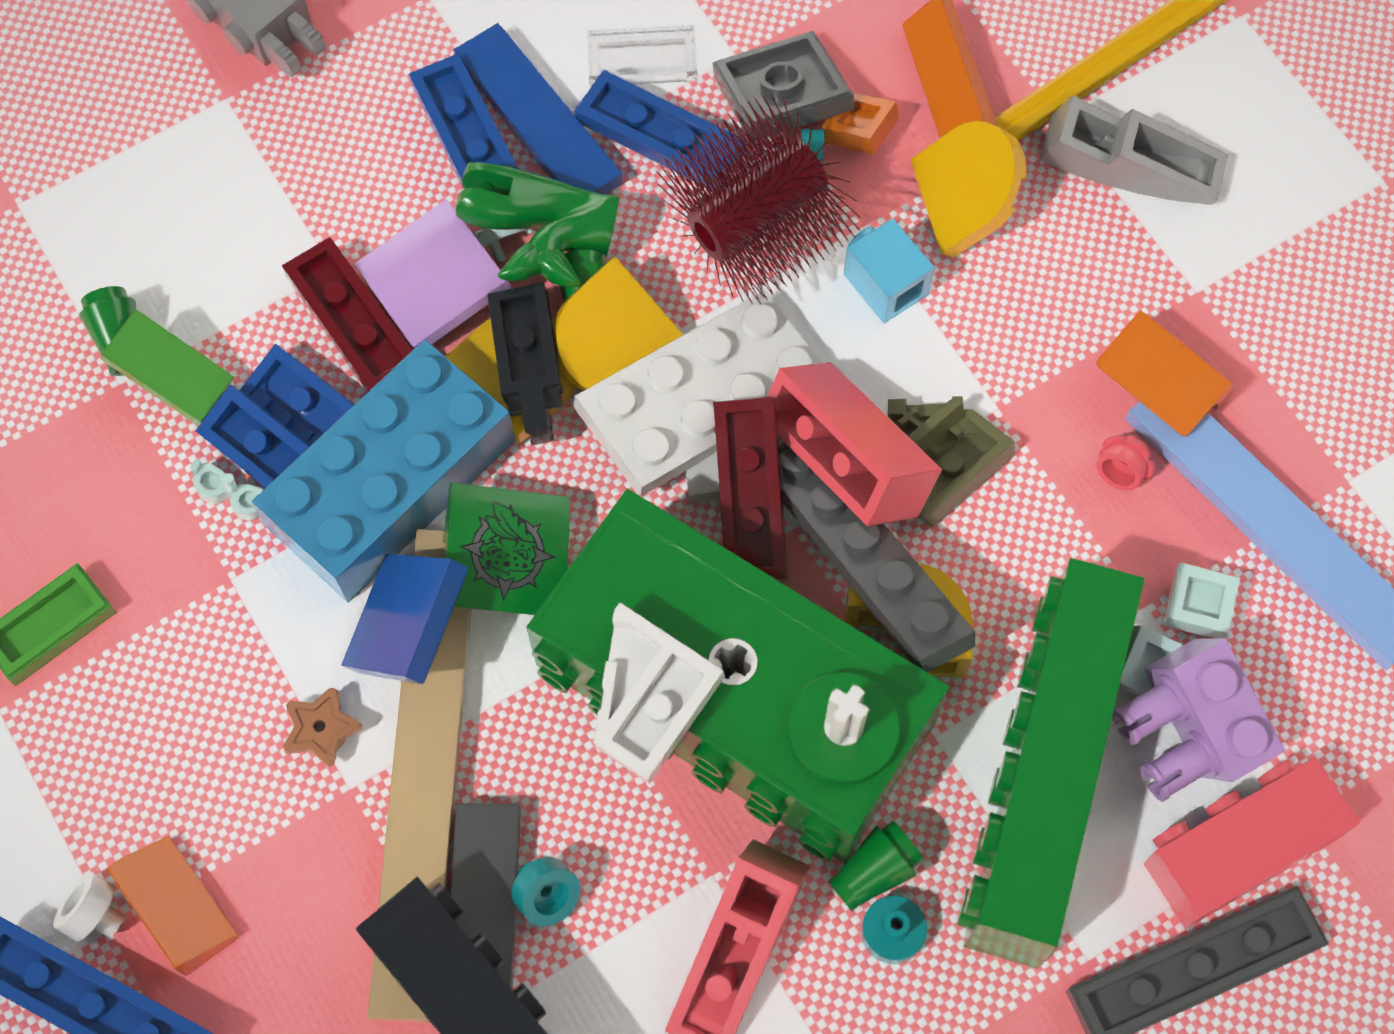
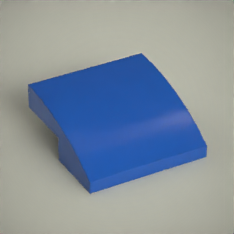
[195,343,355,488]

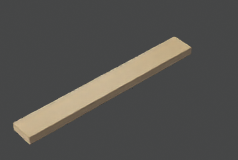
[367,529,472,1023]

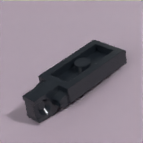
[487,282,564,446]

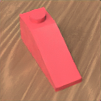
[664,839,811,1034]

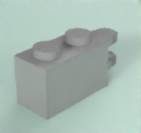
[187,0,327,77]

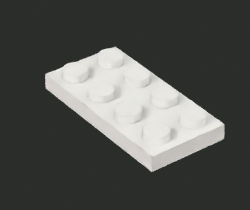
[573,290,822,497]

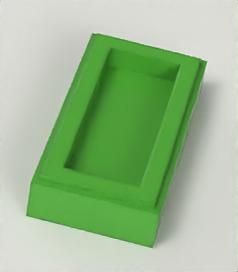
[100,309,234,426]
[0,563,117,687]

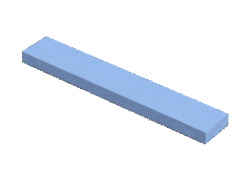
[1125,402,1394,671]

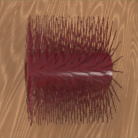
[656,93,861,305]

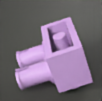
[1112,638,1285,802]

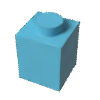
[843,218,935,324]

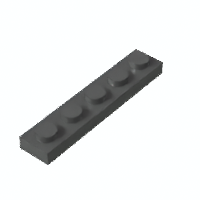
[779,446,975,673]

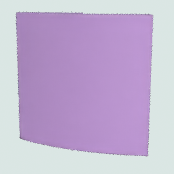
[354,199,512,349]

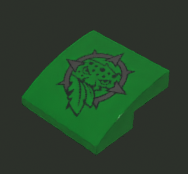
[443,482,570,615]

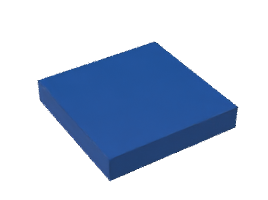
[341,553,468,685]

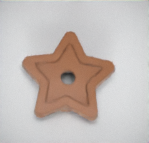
[283,688,362,767]

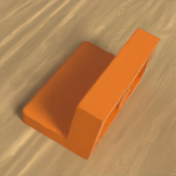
[1096,309,1235,437]

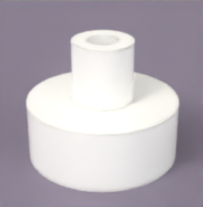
[53,871,124,941]

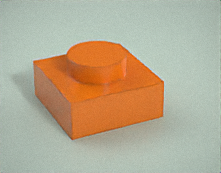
[822,92,899,155]

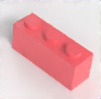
[767,362,942,527]
[1143,757,1361,930]

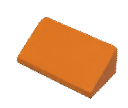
[106,835,240,976]

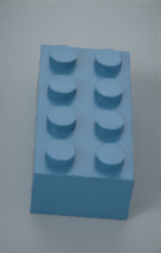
[251,339,516,603]

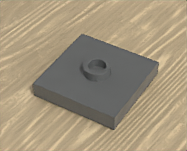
[712,31,854,141]

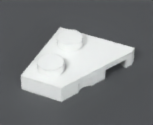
[593,603,725,784]

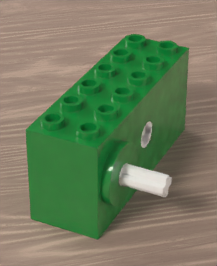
[526,488,950,864]

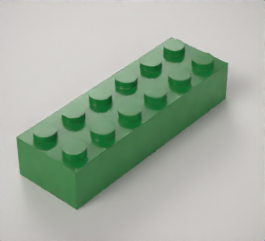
[956,557,1145,969]

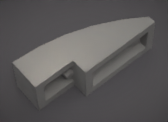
[1039,95,1229,205]

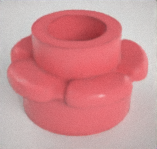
[1096,436,1155,490]

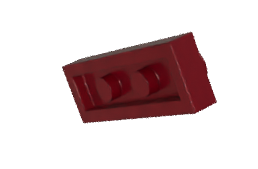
[281,237,412,392]
[713,397,788,579]

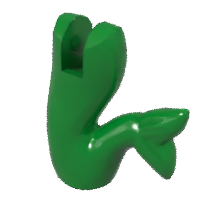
[455,162,620,287]

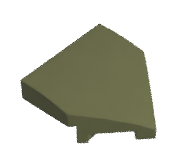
[887,396,1016,528]

